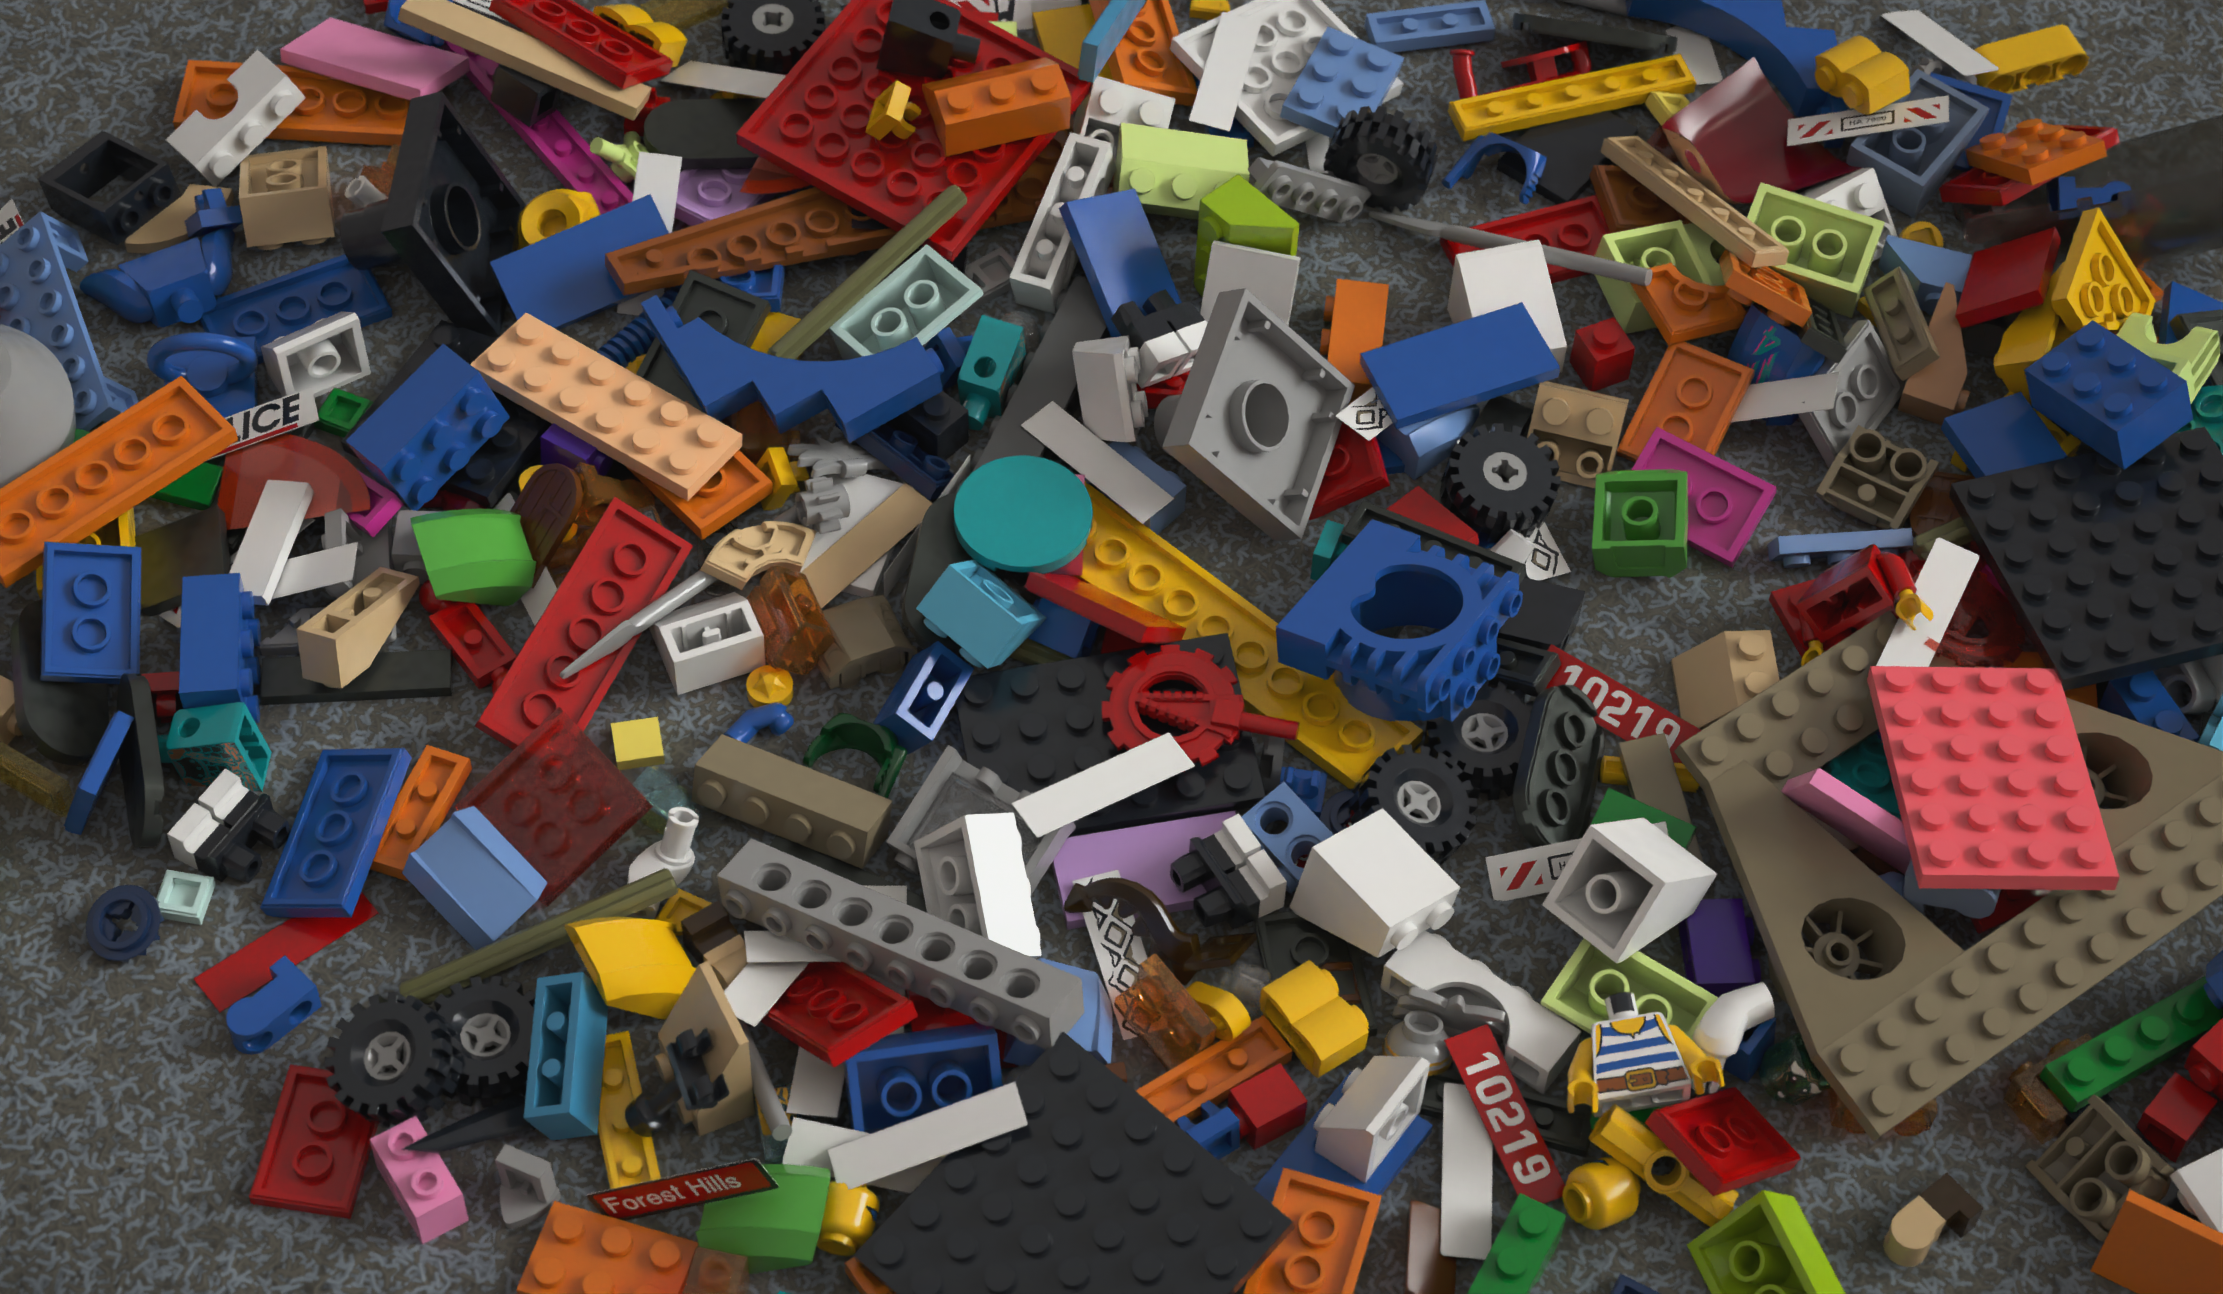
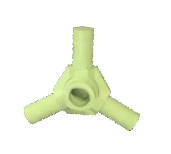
[590,132,649,183]

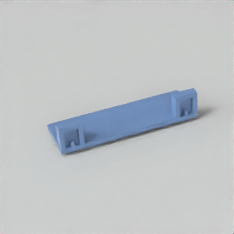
[0,211,139,431]

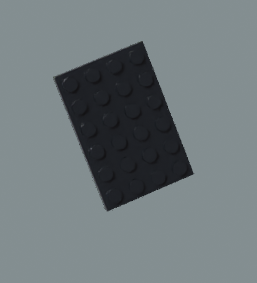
[955,633,1265,846]

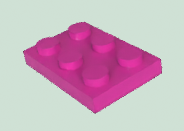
[1631,427,1776,568]

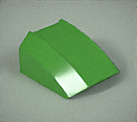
[1592,469,1688,578]
[410,509,537,606]
[695,1164,830,1277]

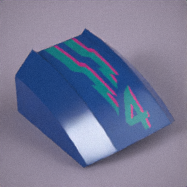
[1727,304,1825,426]

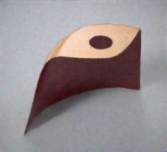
[1662,57,1862,204]

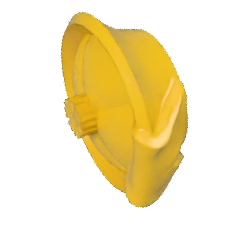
[517,189,601,250]

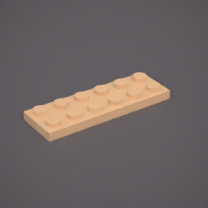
[470,313,743,501]

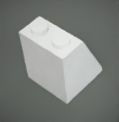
[1447,239,1567,373]
[1289,808,1460,958]
[1542,817,1717,963]

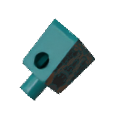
[957,315,1026,430]
[157,702,272,792]

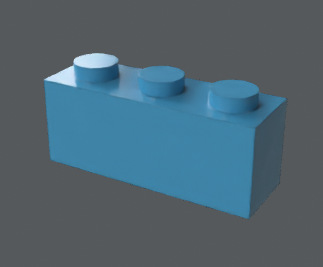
[524,972,608,1140]

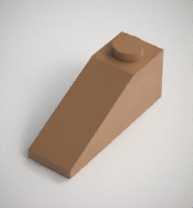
[1898,282,1971,425]

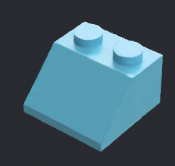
[916,559,1047,669]

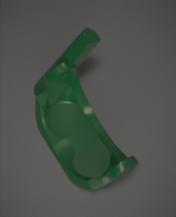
[803,713,908,799]

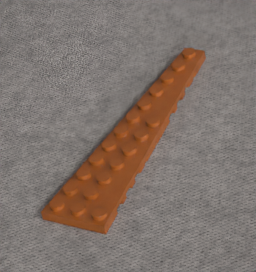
[605,116,1114,295]

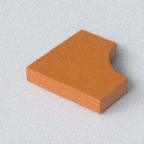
[1630,263,1747,345]

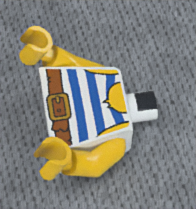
[1567,992,1725,1117]

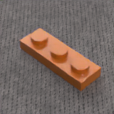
[370,745,472,882]

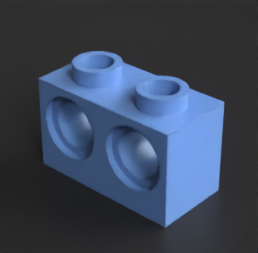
[1241,781,1334,894]

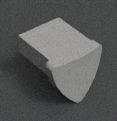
[495,1144,561,1229]

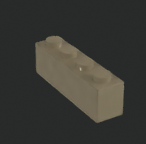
[691,734,893,869]

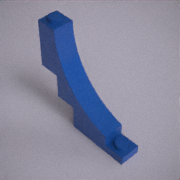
[1625,0,1849,148]
[641,295,944,443]

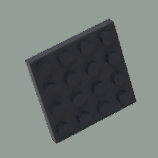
[341,320,552,509]

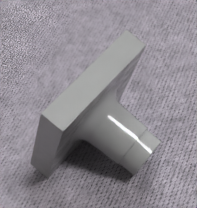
[1154,288,1355,541]

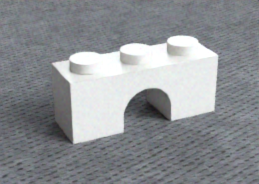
[166,50,306,187]

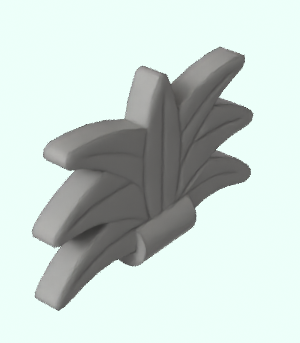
[787,437,891,478]
[1392,986,1508,1045]

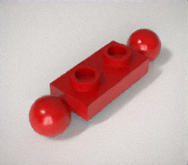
[419,580,517,694]

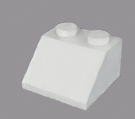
[261,311,371,398]
[1314,1055,1430,1183]

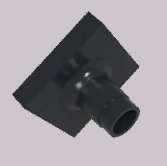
[340,91,526,338]

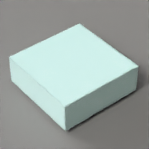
[156,870,216,925]

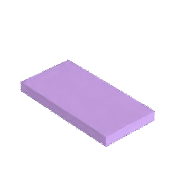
[1051,811,1236,930]

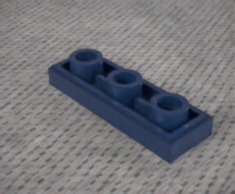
[835,422,955,500]

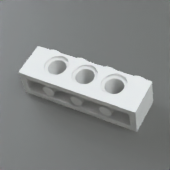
[1009,132,1116,314]

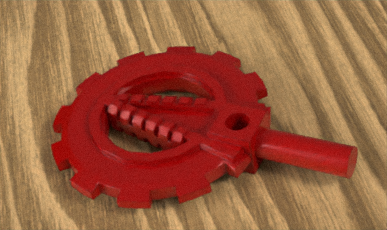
[1101,644,1300,772]

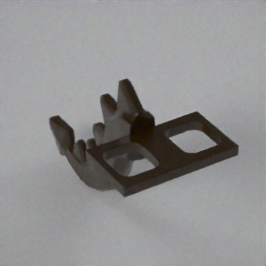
[1064,878,1257,986]

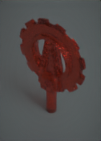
[1893,541,2025,668]

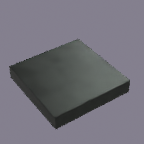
[135,505,231,617]

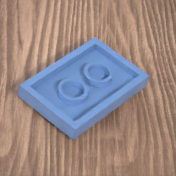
[1280,26,1404,138]

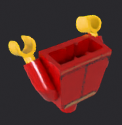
[1795,544,1933,666]

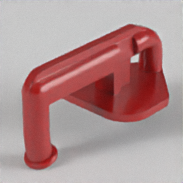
[1450,41,1591,100]

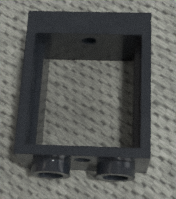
[38,130,181,245]

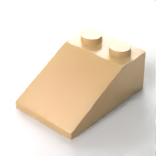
[239,146,335,250]
[654,961,755,1137]

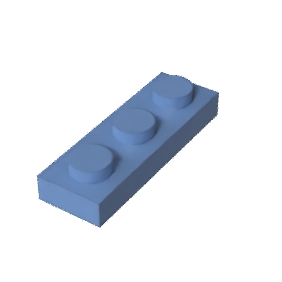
[1364,0,1495,52]
[1767,528,1913,568]

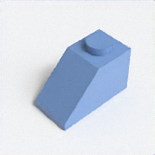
[1878,234,1972,316]

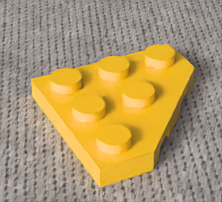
[2051,207,2156,333]

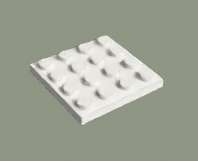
[1170,0,1403,156]

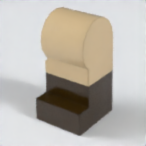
[681,900,749,991]
[1883,1173,1984,1267]

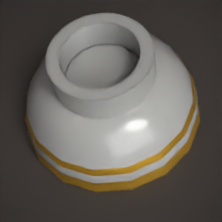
[1382,1010,1453,1077]

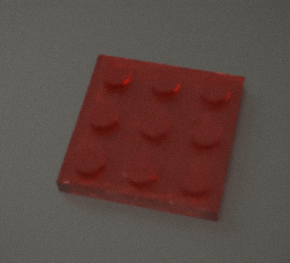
[454,707,653,907]

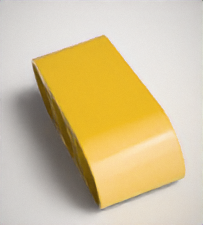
[1973,25,2089,94]

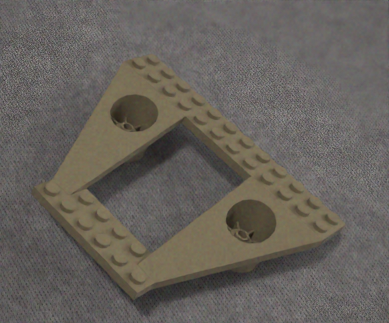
[1674,610,2223,1142]

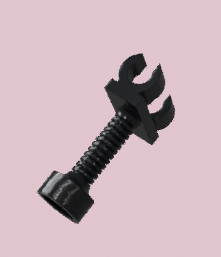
[625,1027,730,1137]

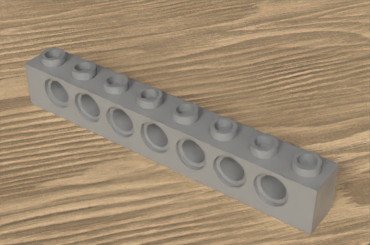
[717,838,1084,1050]

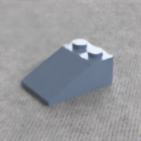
[1846,69,1990,218]

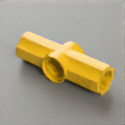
[1589,1103,1739,1227]

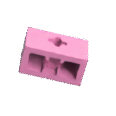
[370,1116,469,1245]

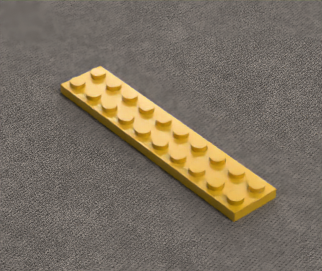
[1072,481,1423,789]

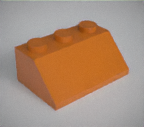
[922,57,1071,156]

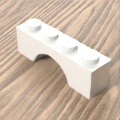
[1380,930,1581,1094]

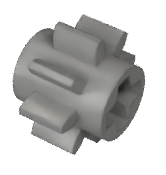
[795,476,850,534]

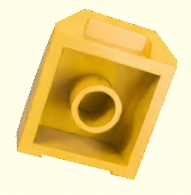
[565,917,696,1020]

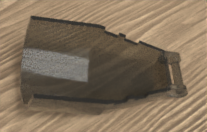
[1952,115,2223,268]

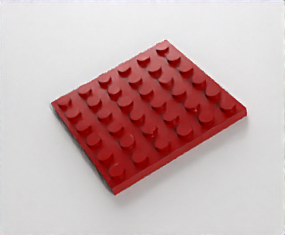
[736,0,1093,262]

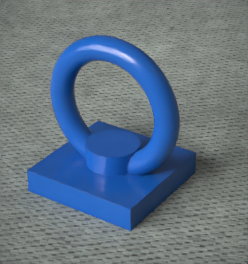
[147,332,258,418]

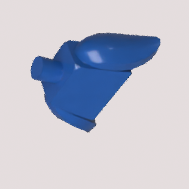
[80,227,235,327]

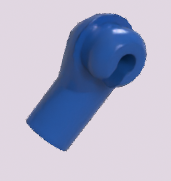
[723,702,794,744]

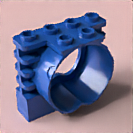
[1276,519,1523,722]

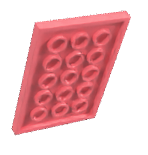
[1867,666,2119,890]

